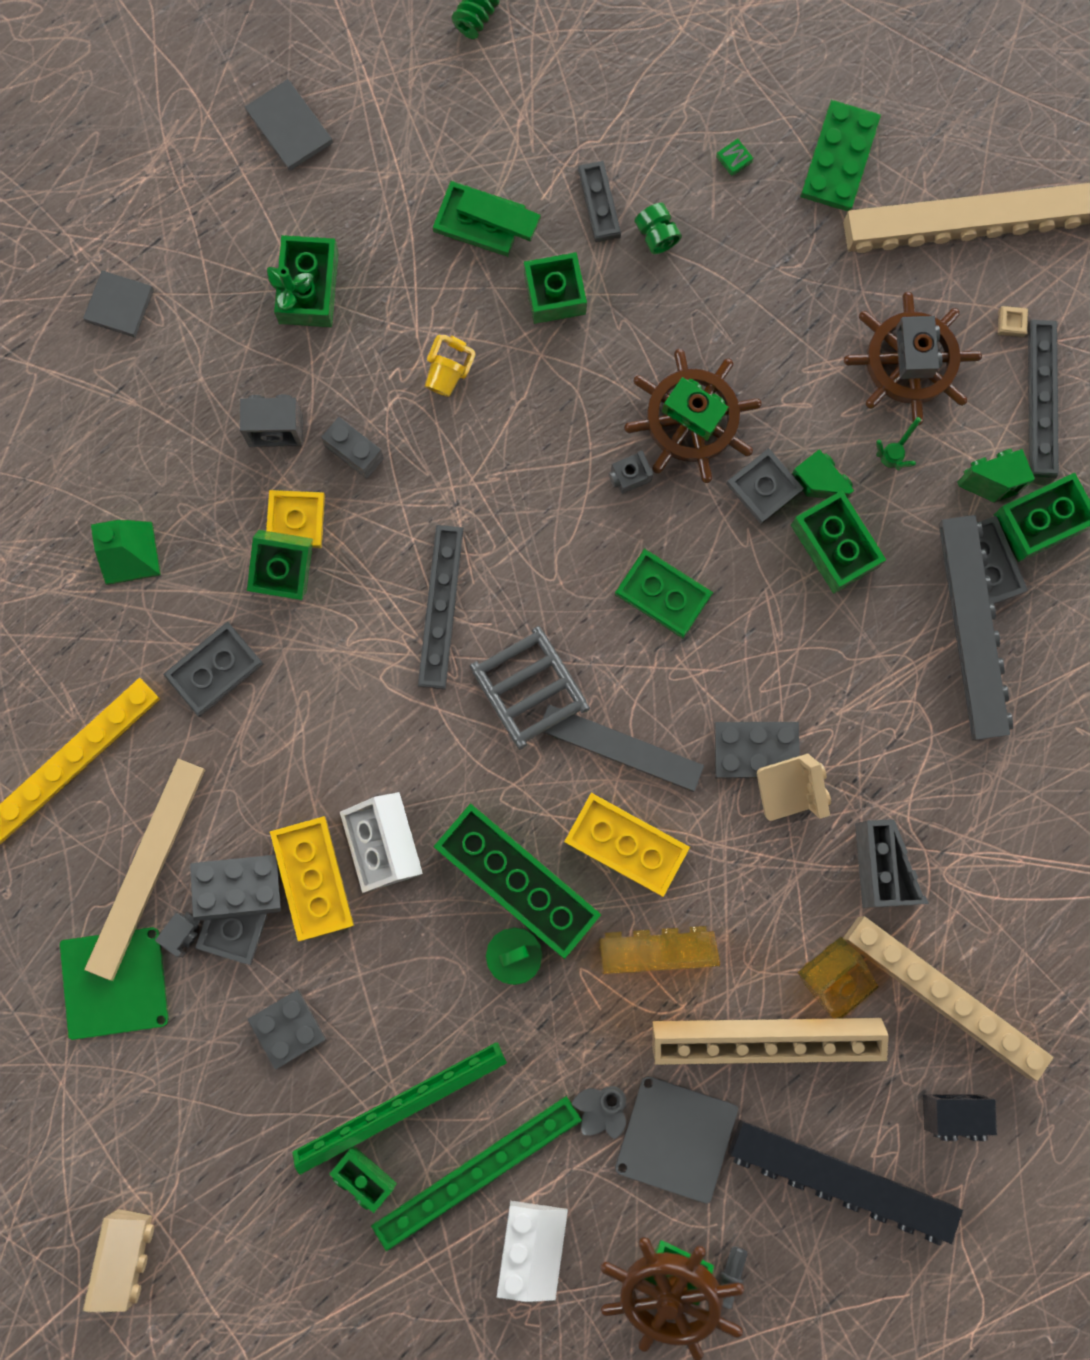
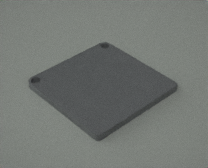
[615,1076,738,1204]

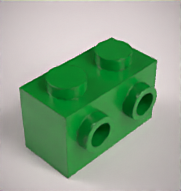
[330,1146,397,1213]

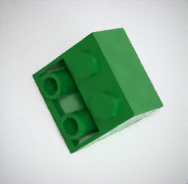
[957,449,1035,503]

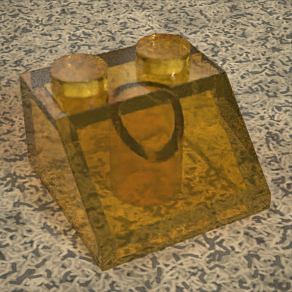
[797,937,879,1019]

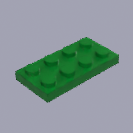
[800,99,881,212]

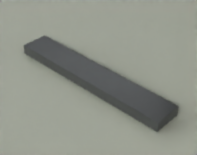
[1028,320,1059,478]
[418,525,464,690]
[543,705,704,792]

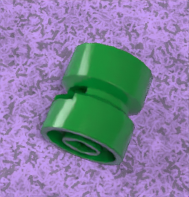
[634,203,682,254]

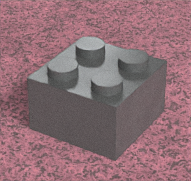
[240,394,303,447]

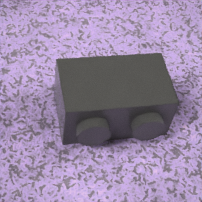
[321,417,384,479]

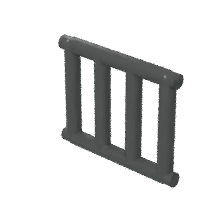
[469,626,590,750]

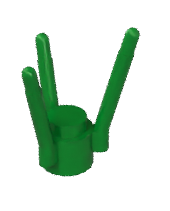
[876,417,921,471]

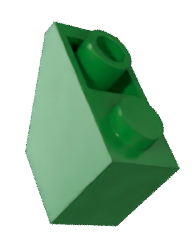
[792,449,855,499]

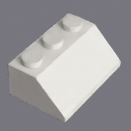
[340,792,423,893]
[497,1201,568,1302]

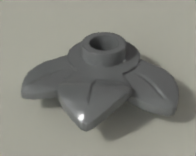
[572,1086,626,1139]

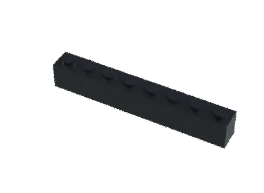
[728,1120,963,1246]

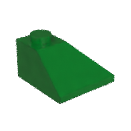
[91,520,161,585]

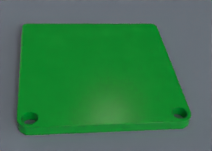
[60,927,169,1040]

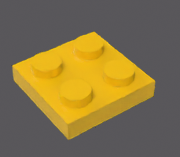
[266,490,325,548]

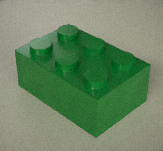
[274,235,339,327]
[993,473,1090,563]
[790,490,886,594]

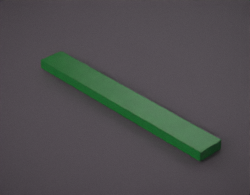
[292,1042,507,1175]
[371,1096,582,1251]

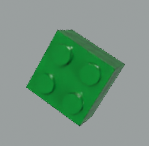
[524,252,587,324]
[247,530,313,600]

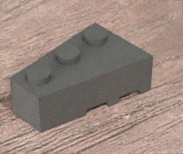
[855,819,929,908]

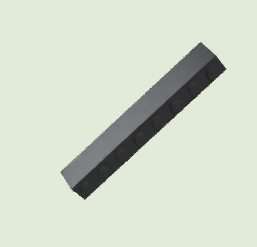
[938,515,1013,741]

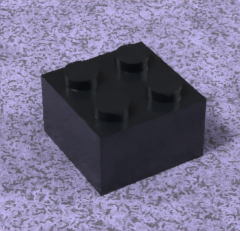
[923,1094,997,1141]

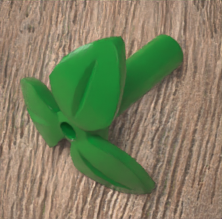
[267,266,314,310]

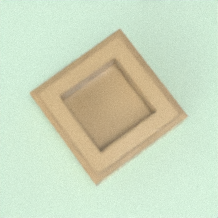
[998,306,1028,337]

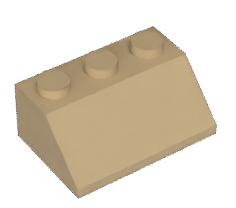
[83,1209,154,1312]

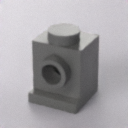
[609,450,653,494]
[155,911,200,958]

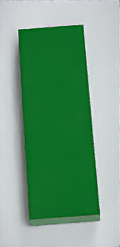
[457,186,541,242]

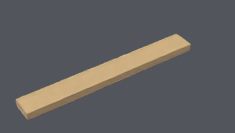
[85,759,205,981]

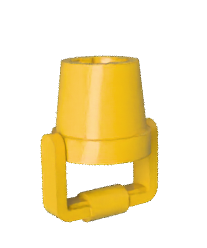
[425,335,475,397]

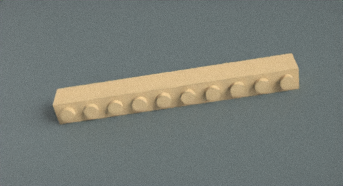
[843,183,1090,253]

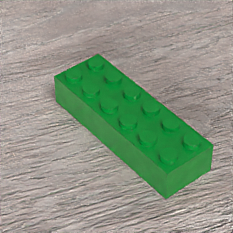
[433,803,602,959]

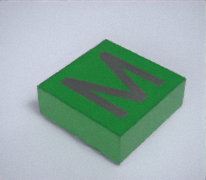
[716,138,754,176]

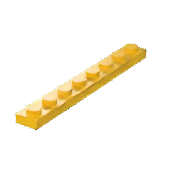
[0,678,160,845]

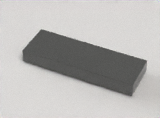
[578,161,621,242]

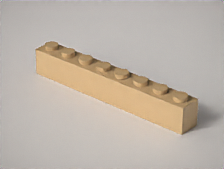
[842,916,1054,1081]
[652,1018,889,1064]

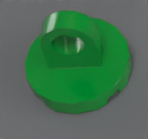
[486,928,542,985]

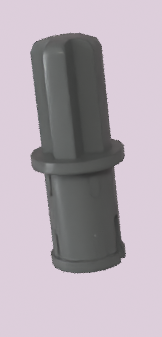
[720,1246,748,1309]

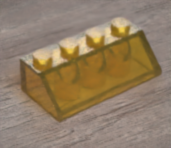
[599,926,720,974]

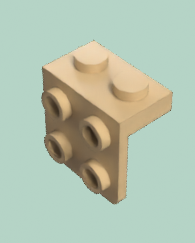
[757,754,831,821]

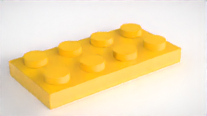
[564,793,690,897]
[270,816,354,942]

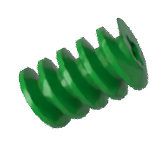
[451,0,500,39]

